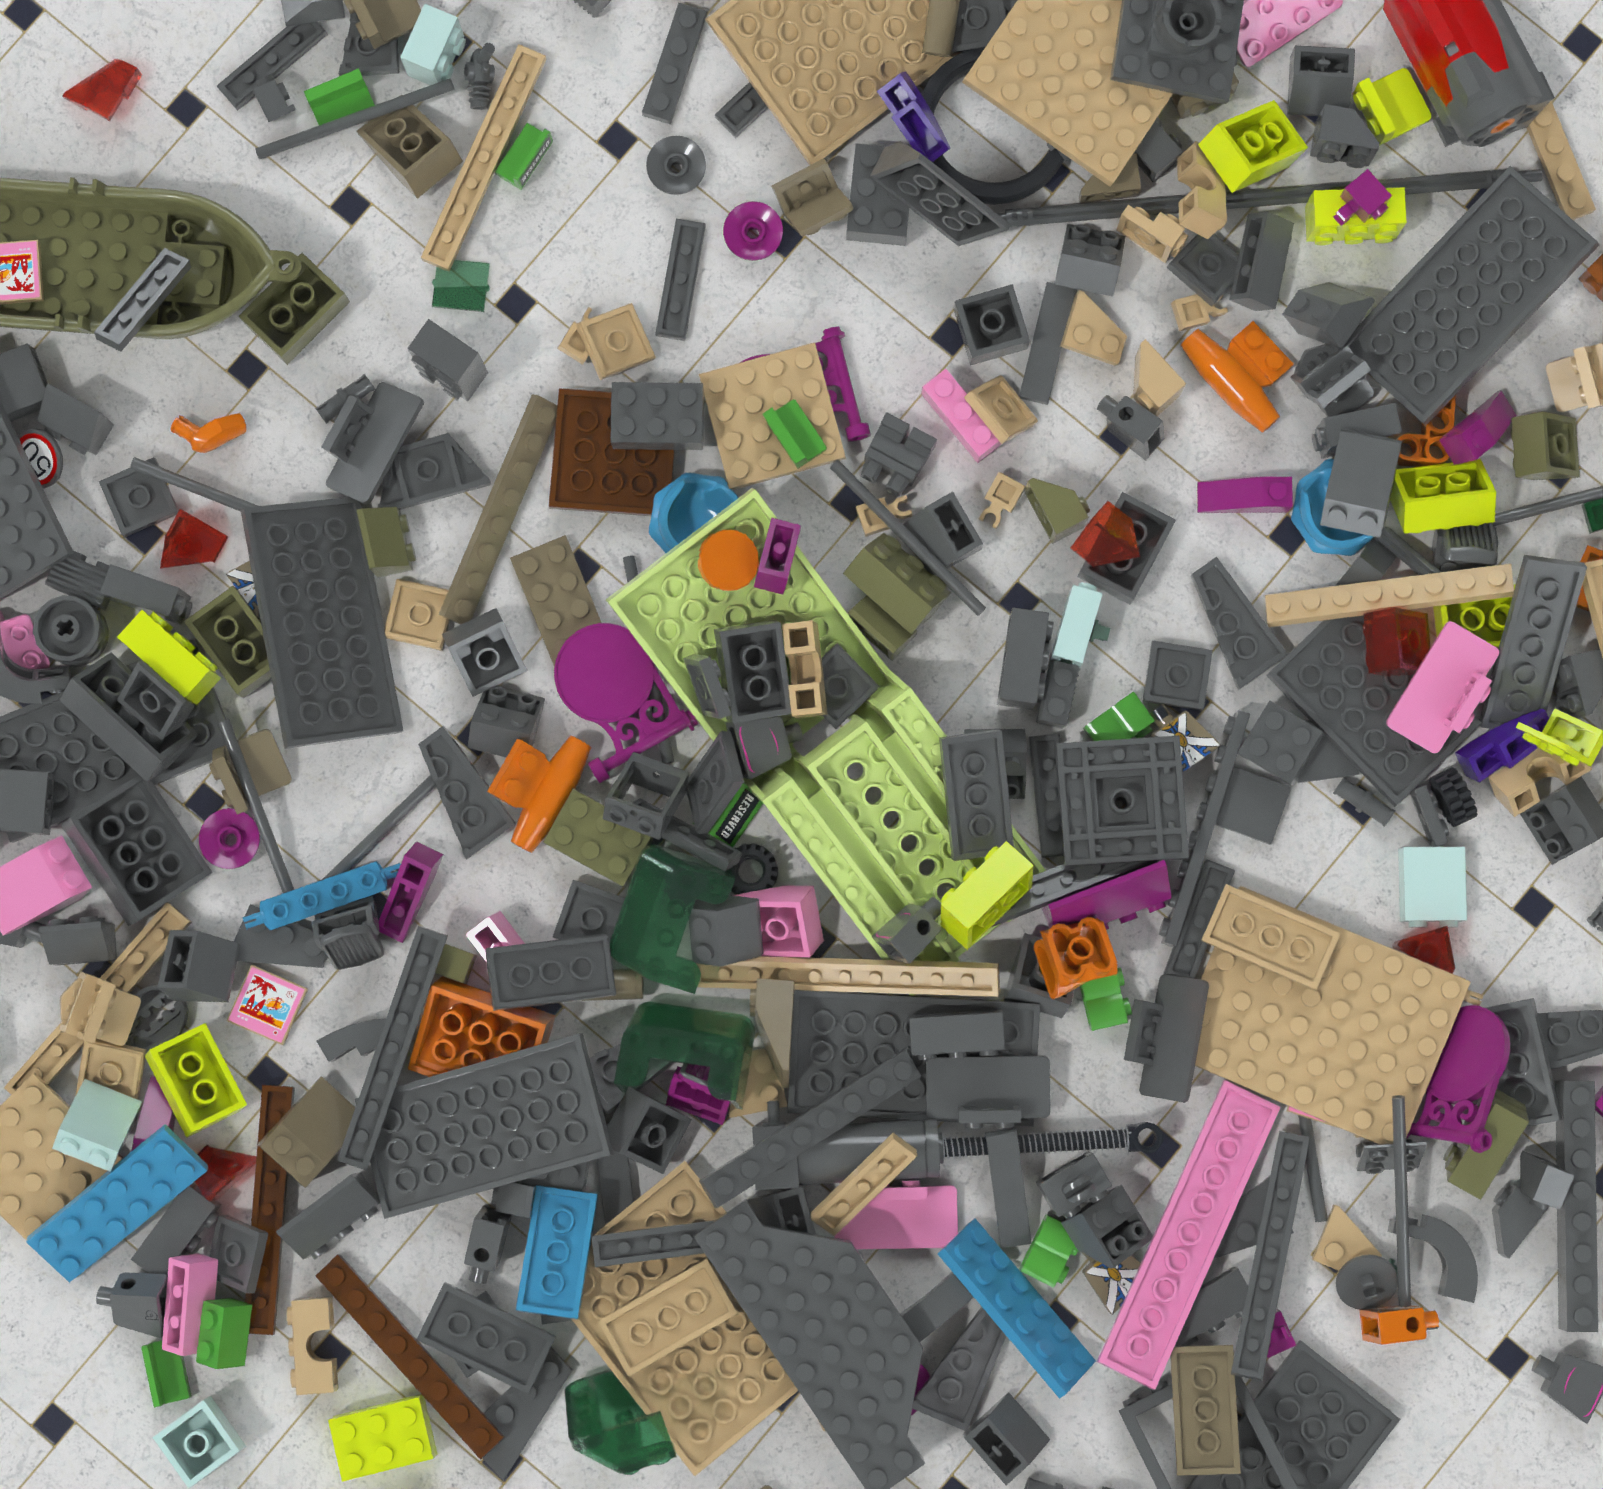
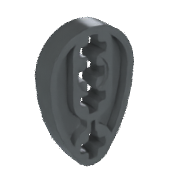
[125,985,188,1052]

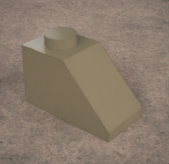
[1079,154,1141,204]

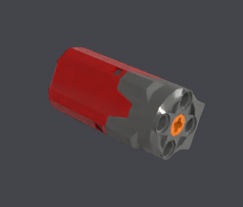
[1383,0,1553,147]

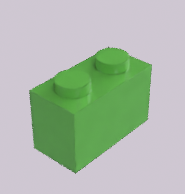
[196,1298,252,1369]

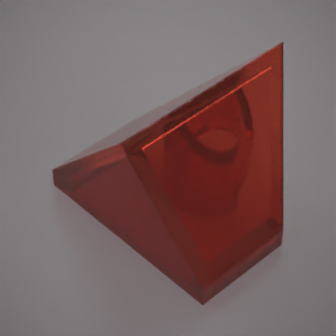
[1070,501,1140,567]
[160,509,228,569]
[1392,926,1455,974]
[195,1144,256,1202]

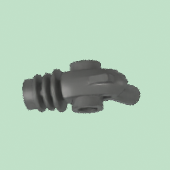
[464,43,495,110]

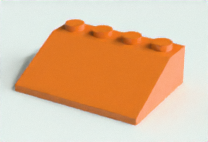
[408,976,556,1077]

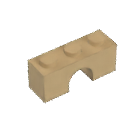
[1177,141,1227,239]
[782,620,828,719]
[1488,748,1592,817]
[287,1296,338,1395]

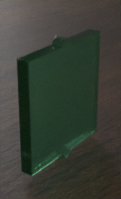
[432,260,490,312]

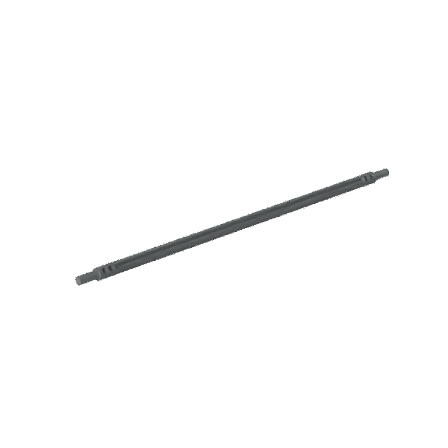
[997,169,1543,227]

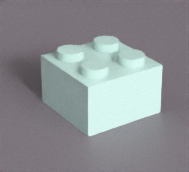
[400,4,466,85]
[153,1396,246,1488]

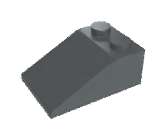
[1320,428,1402,538]

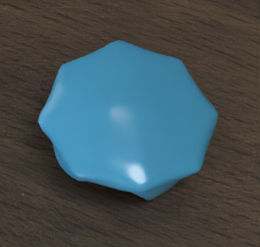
[1291,459,1374,556]
[649,473,739,553]

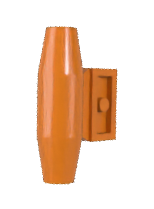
[1181,321,1294,433]
[487,735,591,853]

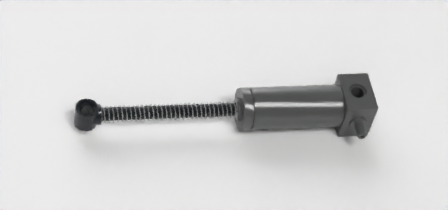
[752,1101,1163,1190]

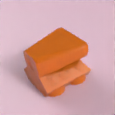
[1034,917,1117,999]

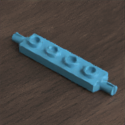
[242,861,401,931]

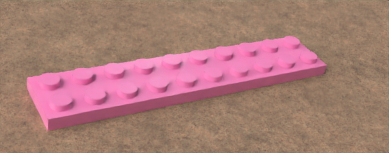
[1097,1080,1280,1390]

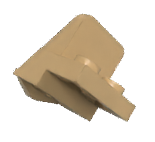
[1546,343,1603,412]
[59,972,141,1046]

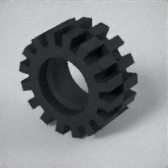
[1429,767,1478,827]
[723,843,778,894]

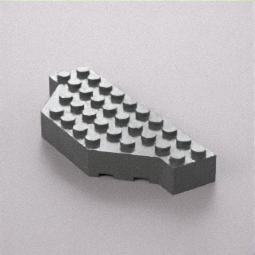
[694,1199,925,1489]

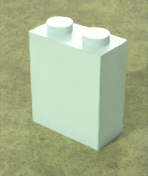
[1049,582,1103,668]
[1398,847,1467,928]
[52,1079,142,1172]

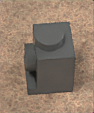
[252,73,296,122]

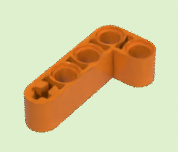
[1397,395,1456,467]

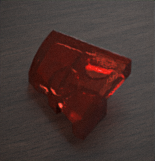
[62,59,142,122]

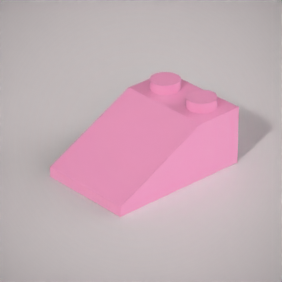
[0,835,92,936]
[732,885,824,957]

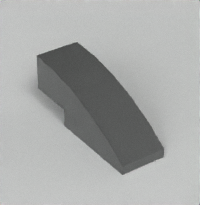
[316,1018,386,1062]

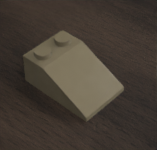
[356,94,463,199]
[750,979,794,1088]
[257,1076,355,1188]

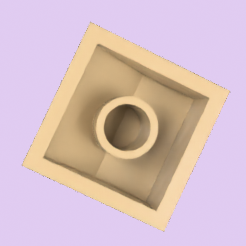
[1133,339,1186,416]

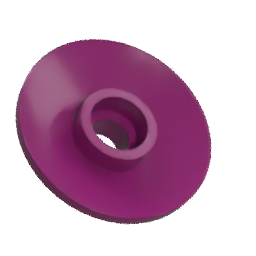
[723,201,783,261]
[199,808,260,869]

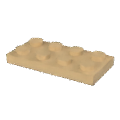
[1202,884,1341,991]
[598,1259,738,1377]

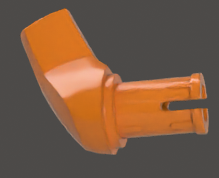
[171,413,246,453]

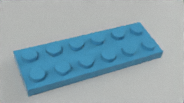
[26,1124,208,1283]
[937,1218,1096,1399]

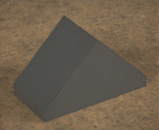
[1335,538,1397,586]

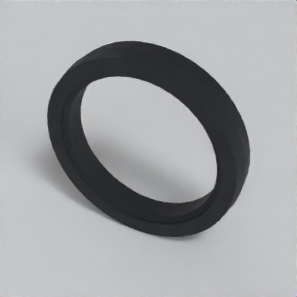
[921,47,1064,205]

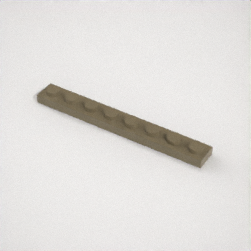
[438,394,557,625]

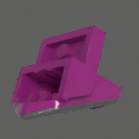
[665,1049,738,1125]

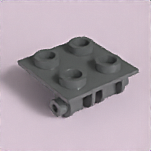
[1356,1139,1427,1174]

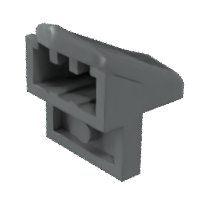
[1290,344,1374,417]
[1431,523,1498,572]
[312,896,384,970]

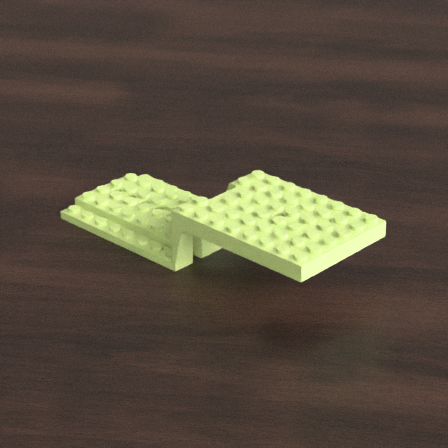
[606,488,1046,996]

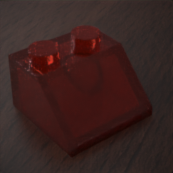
[1363,607,1431,676]

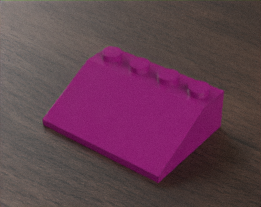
[1042,860,1172,930]

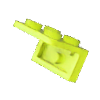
[1352,68,1432,145]
[1516,709,1603,767]

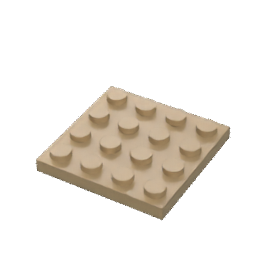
[699,342,846,490]
[0,1072,123,1240]

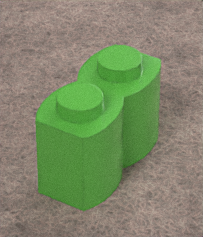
[1083,691,1155,741]
[1080,967,1132,1031]
[1019,1214,1079,1288]

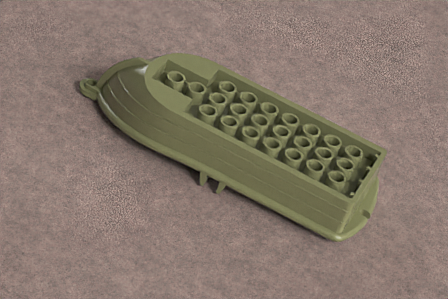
[0,177,302,339]

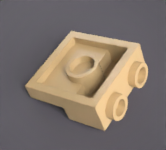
[1116,205,1189,263]

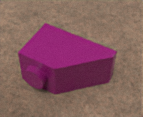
[754,517,801,595]

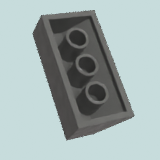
[60,652,199,782]

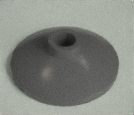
[646,136,706,195]

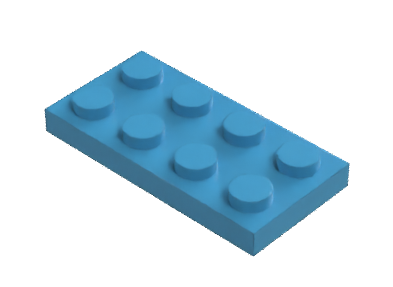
[516,1185,598,1320]

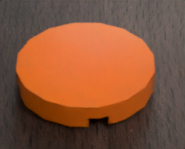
[698,530,759,591]

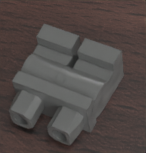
[861,412,937,497]

